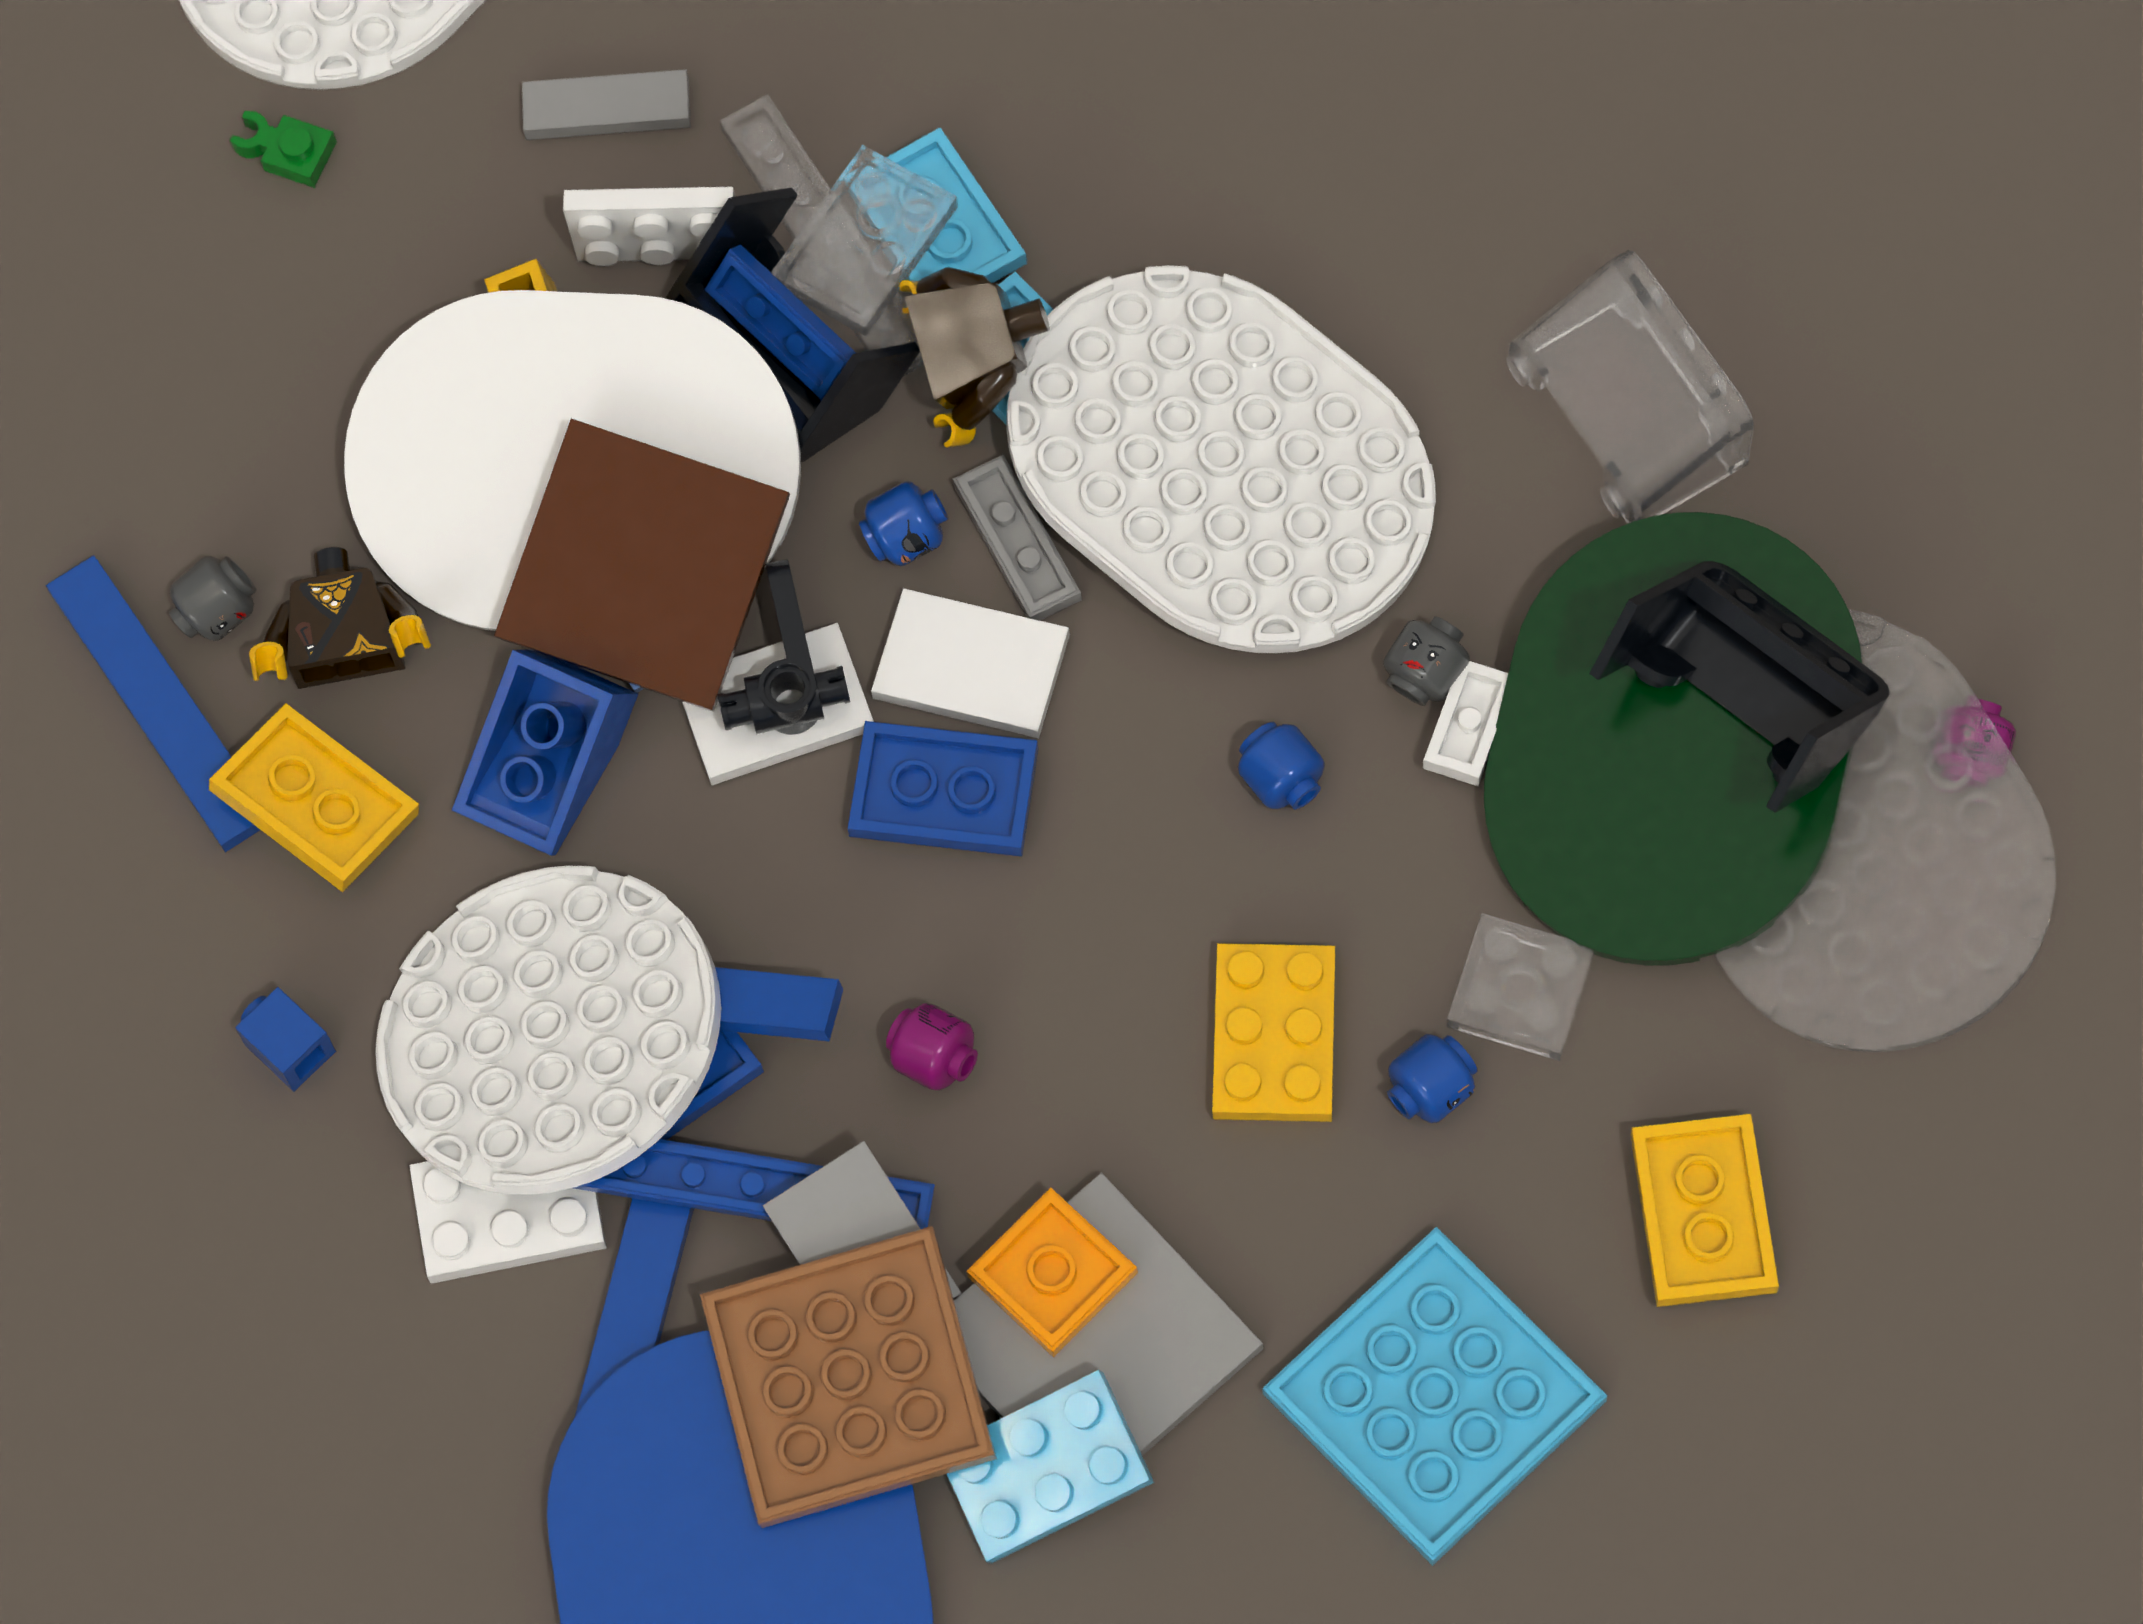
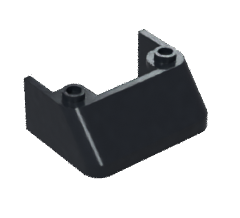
[665,187,920,463]
[1589,561,1890,813]

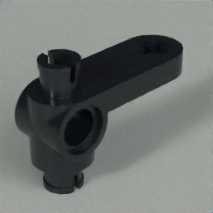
[717,559,850,735]

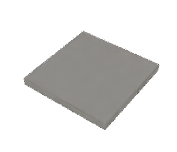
[954,1172,1263,1456]

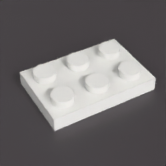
[563,187,735,266]
[409,1161,607,1284]

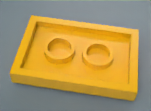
[209,703,419,892]
[1212,944,1335,1122]
[1631,1114,1779,1307]

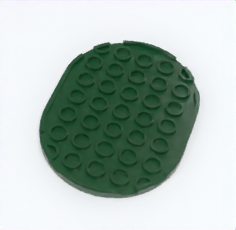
[1484,512,1863,966]

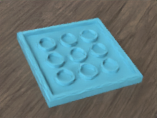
[1262,1227,1607,1566]

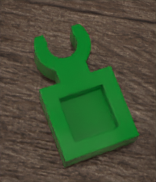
[230,111,337,188]

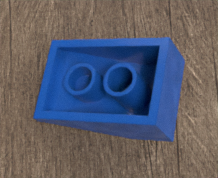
[452,649,638,856]

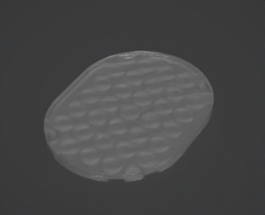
[1714,609,2056,1052]

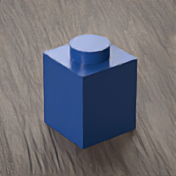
[235,987,336,1092]

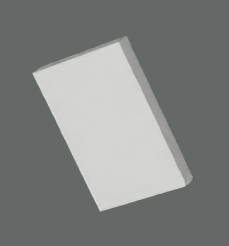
[871,588,1070,739]
[682,623,874,786]

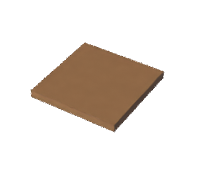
[700,1226,997,1528]

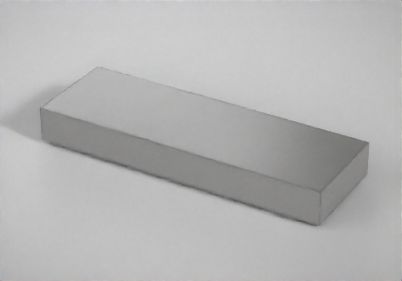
[522,69,691,140]
[953,455,1082,621]

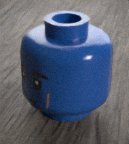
[1387,1034,1477,1123]

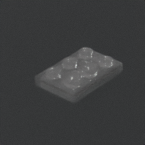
[771,145,958,336]

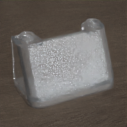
[1506,250,1754,523]

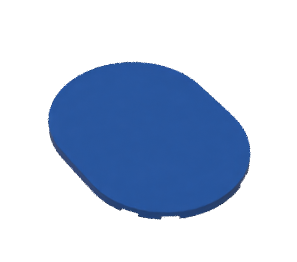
[547,1330,934,1624]

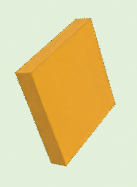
[966,1188,1138,1358]

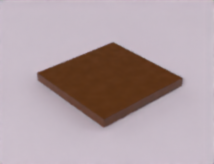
[494,418,790,712]

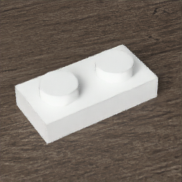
[1423,661,1508,786]

